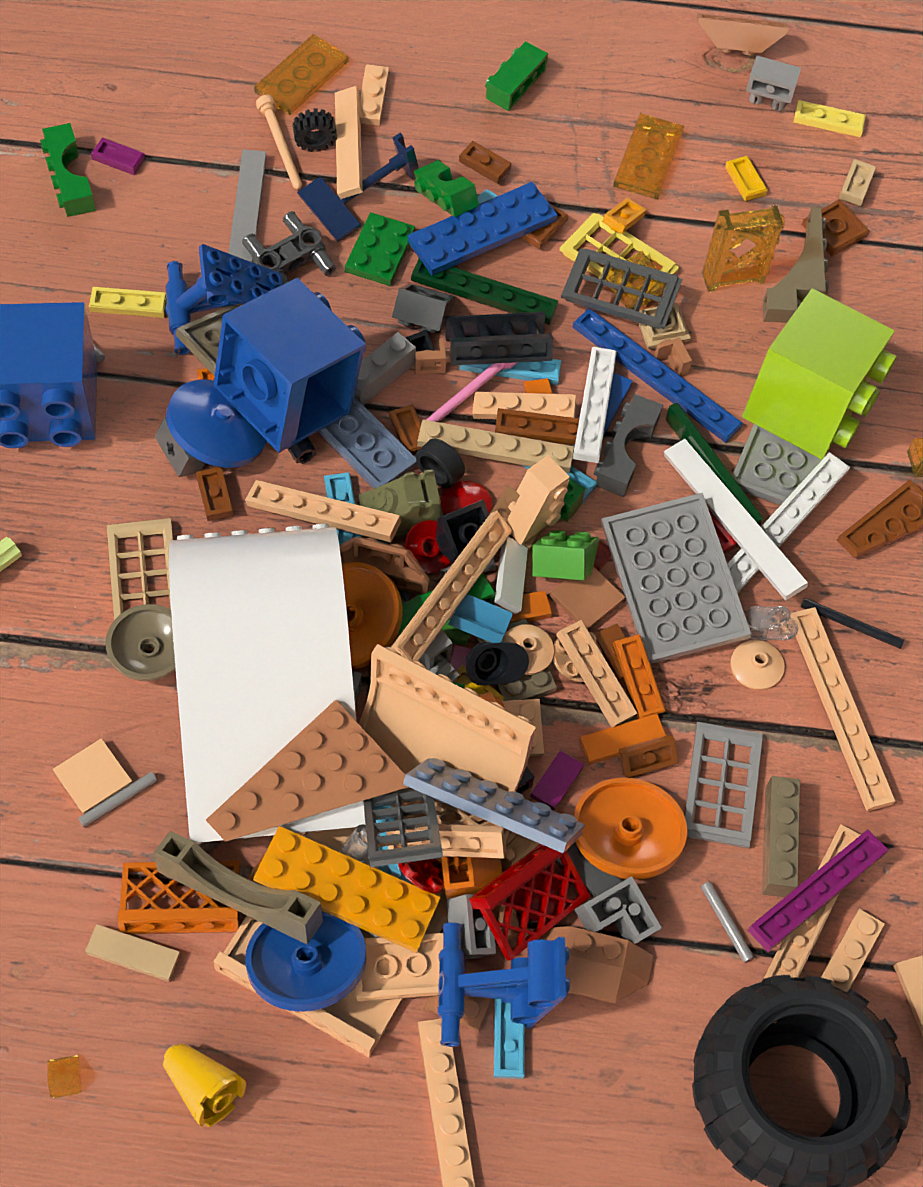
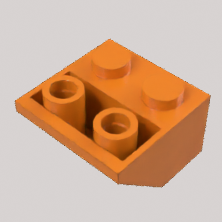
[441,856,502,900]

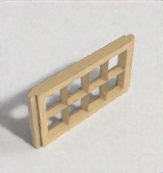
[107,518,173,620]

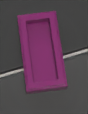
[91,137,145,175]
[530,750,584,811]

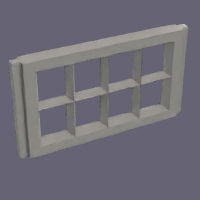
[684,722,763,849]

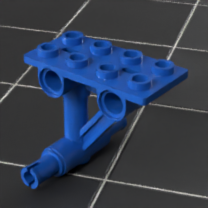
[165,244,283,355]
[437,923,570,1047]

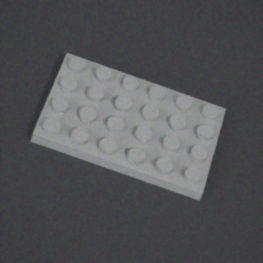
[601,493,751,664]

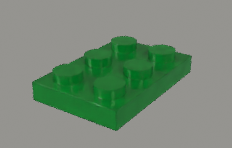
[345,212,415,286]

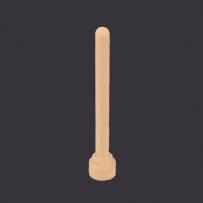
[256,95,302,190]

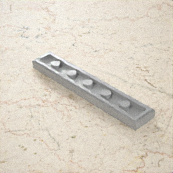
[229,150,266,262]

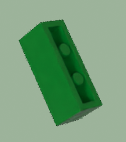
[485,41,548,111]

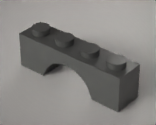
[593,394,663,497]

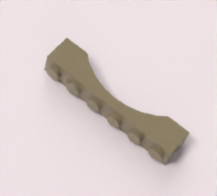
[154,831,323,944]

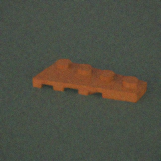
[837,480,923,559]

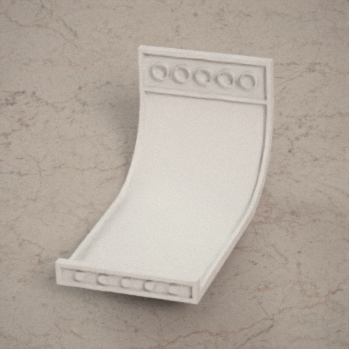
[169,524,366,843]

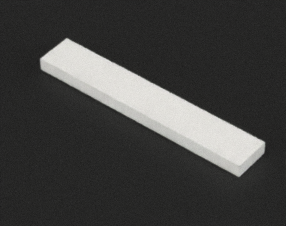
[573,347,617,463]

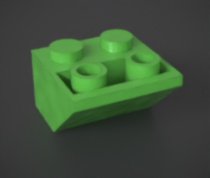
[533,530,599,580]

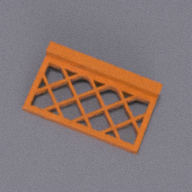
[117,860,240,934]

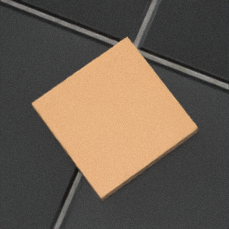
[53,738,132,814]

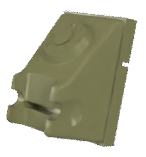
[359,469,443,541]

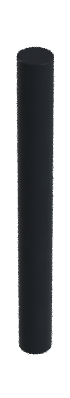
[801,597,904,649]

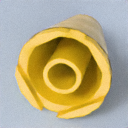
[163,1043,246,1127]

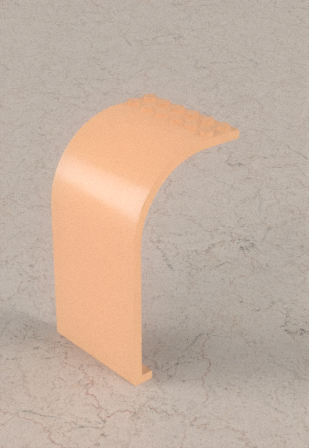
[214,644,536,1057]

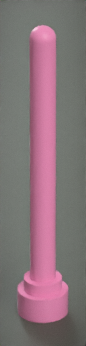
[426,362,518,422]

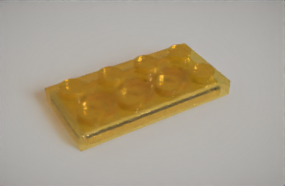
[613,113,684,200]

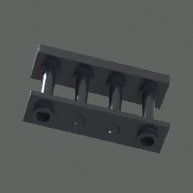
[445,312,553,365]

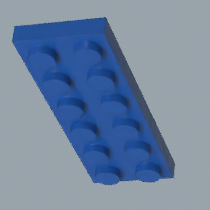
[407,182,557,276]

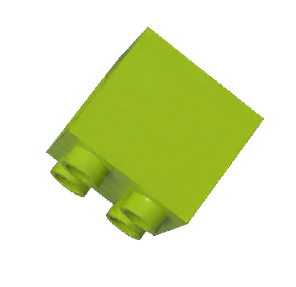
[742,288,897,460]

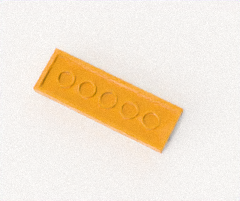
[253,826,440,953]

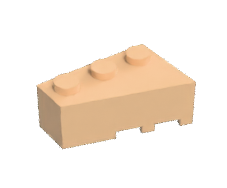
[503,455,570,545]

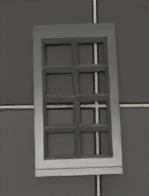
[561,248,683,329]
[363,788,443,867]

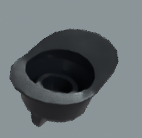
[465,642,529,686]

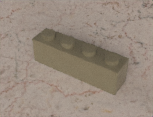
[762,776,800,897]

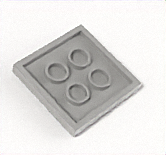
[732,424,822,506]

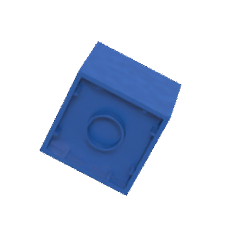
[213,278,366,453]
[0,302,97,449]

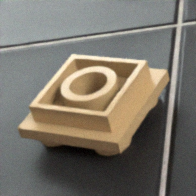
[638,303,691,349]

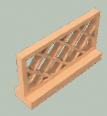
[386,801,510,858]

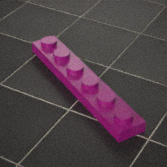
[748,829,888,952]

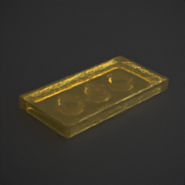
[254,34,349,115]

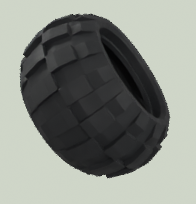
[692,975,911,1187]

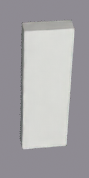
[495,536,528,614]

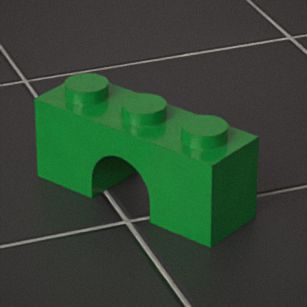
[414,160,479,217]

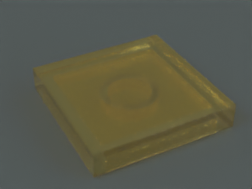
[605,251,666,310]

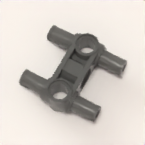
[242,211,336,284]

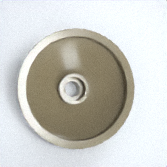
[106,604,176,681]

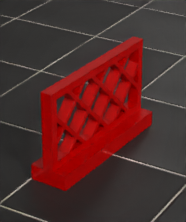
[469,844,590,960]

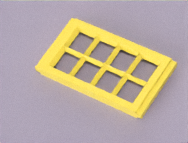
[560,213,679,306]

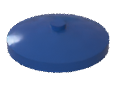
[166,379,267,468]
[245,911,367,1012]

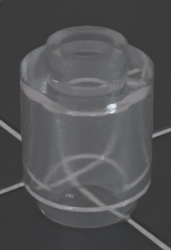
[341,824,380,863]

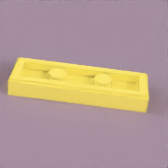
[793,100,866,137]
[89,287,167,318]

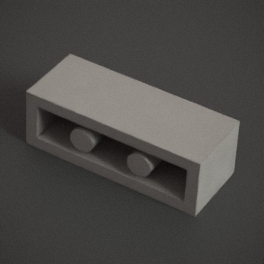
[354,332,416,406]

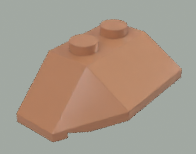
[697,13,789,55]
[339,537,429,594]
[537,926,653,1003]

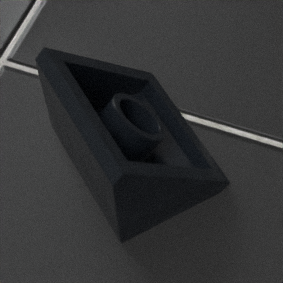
[436,499,501,564]

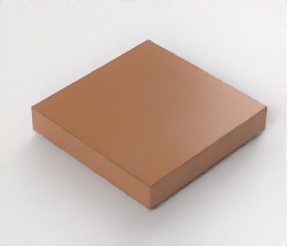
[549,566,625,631]

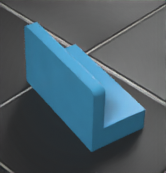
[448,594,513,643]

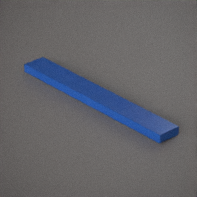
[572,308,743,443]

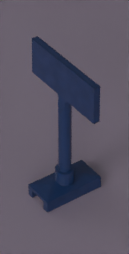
[297,133,419,242]

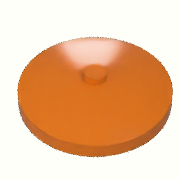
[342,562,403,670]
[574,778,687,879]

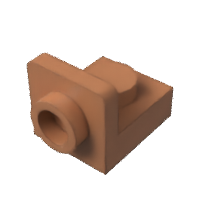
[654,337,692,377]
[415,339,450,375]

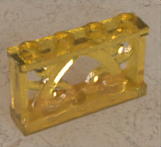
[702,205,785,292]

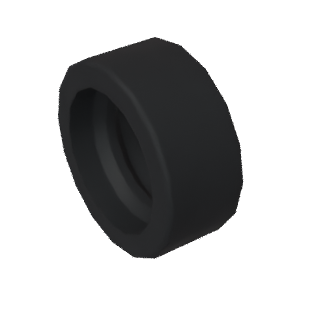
[416,438,465,489]

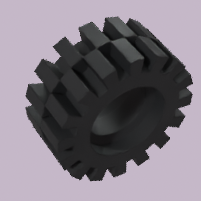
[293,108,337,152]

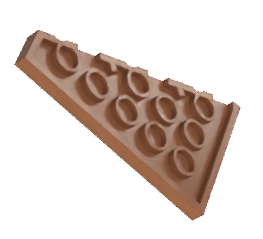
[206,700,408,842]

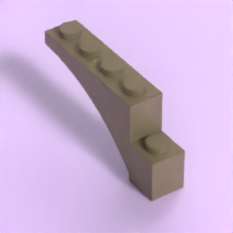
[762,207,829,323]

